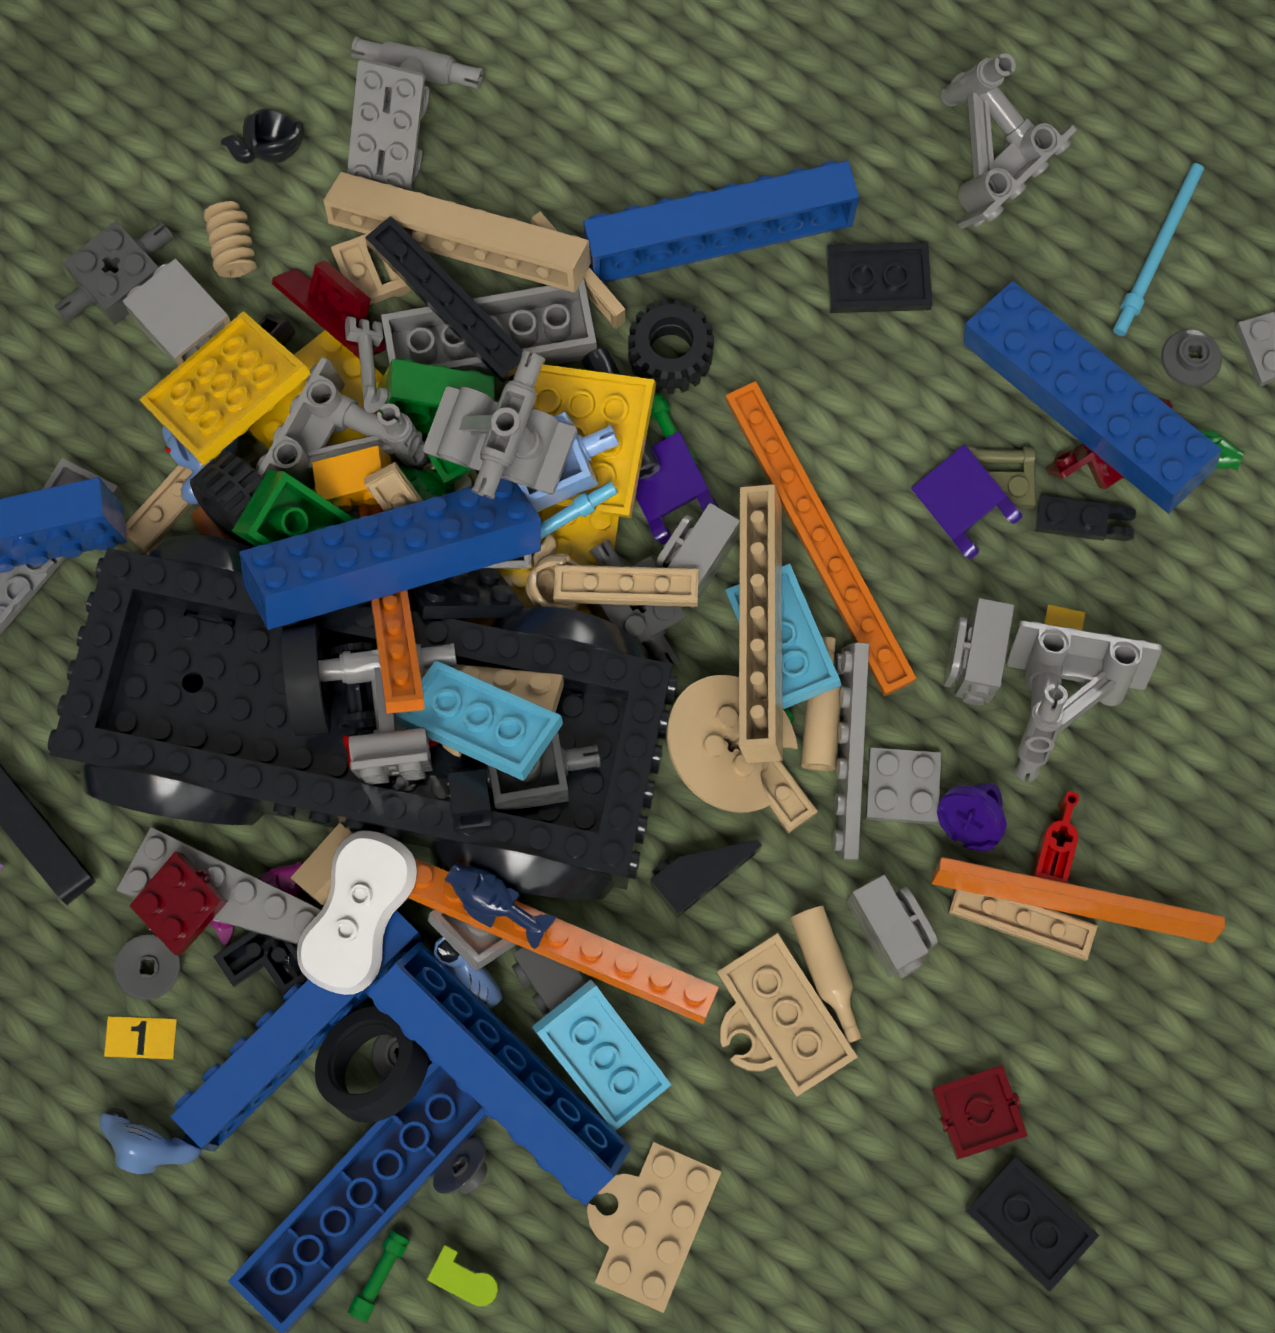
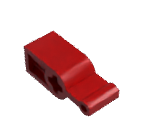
[1030,791,1079,883]

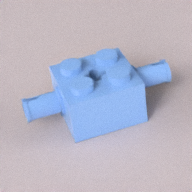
[517,412,620,512]

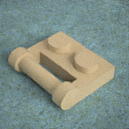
[331,233,412,305]

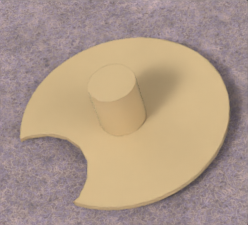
[666,675,798,813]

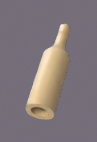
[801,637,841,771]
[790,906,862,1043]

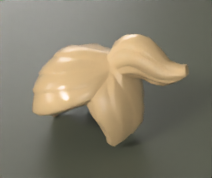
[526,533,580,610]

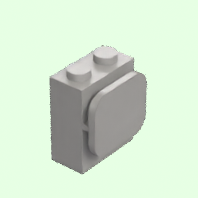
[123,258,231,367]
[655,503,740,609]
[943,598,1014,706]
[846,875,938,979]

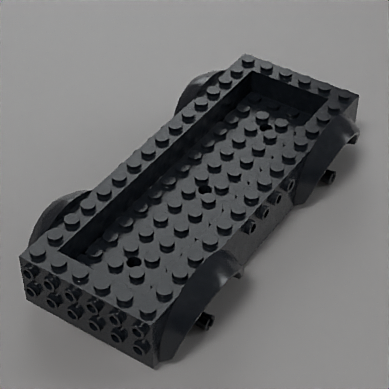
[48,535,678,900]

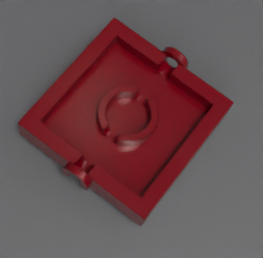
[129,852,228,956]
[932,1065,1028,1160]

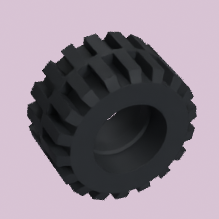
[628,299,714,394]
[190,451,263,546]

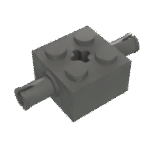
[54,221,174,326]
[586,540,686,666]
[451,732,601,813]
[511,945,586,1017]

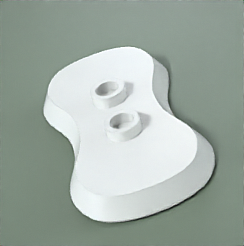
[297,831,417,995]

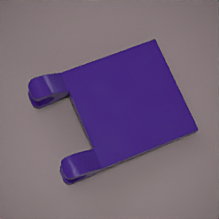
[635,432,719,545]
[911,444,1023,559]

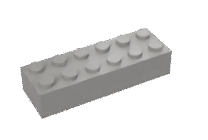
[381,279,597,376]

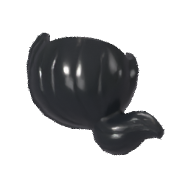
[221,109,304,164]

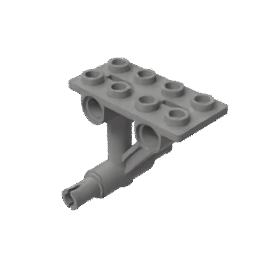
[347,37,483,191]
[941,53,1077,229]
[423,351,577,499]
[256,357,430,489]
[1007,621,1162,782]
[318,643,457,785]

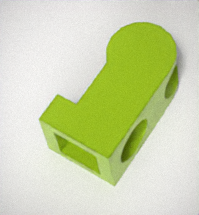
[427,1245,499,1307]

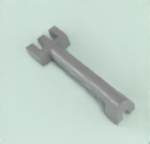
[345,316,388,413]

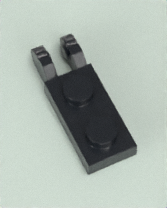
[1035,495,1136,541]

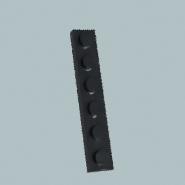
[365,216,523,383]

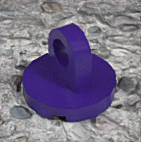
[937,783,1007,852]

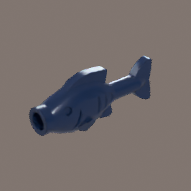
[445,862,556,949]

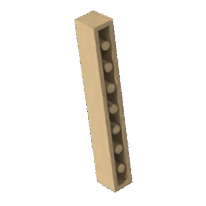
[323,172,591,293]
[739,484,783,763]

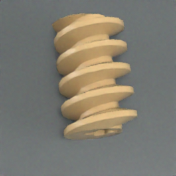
[204,201,257,278]

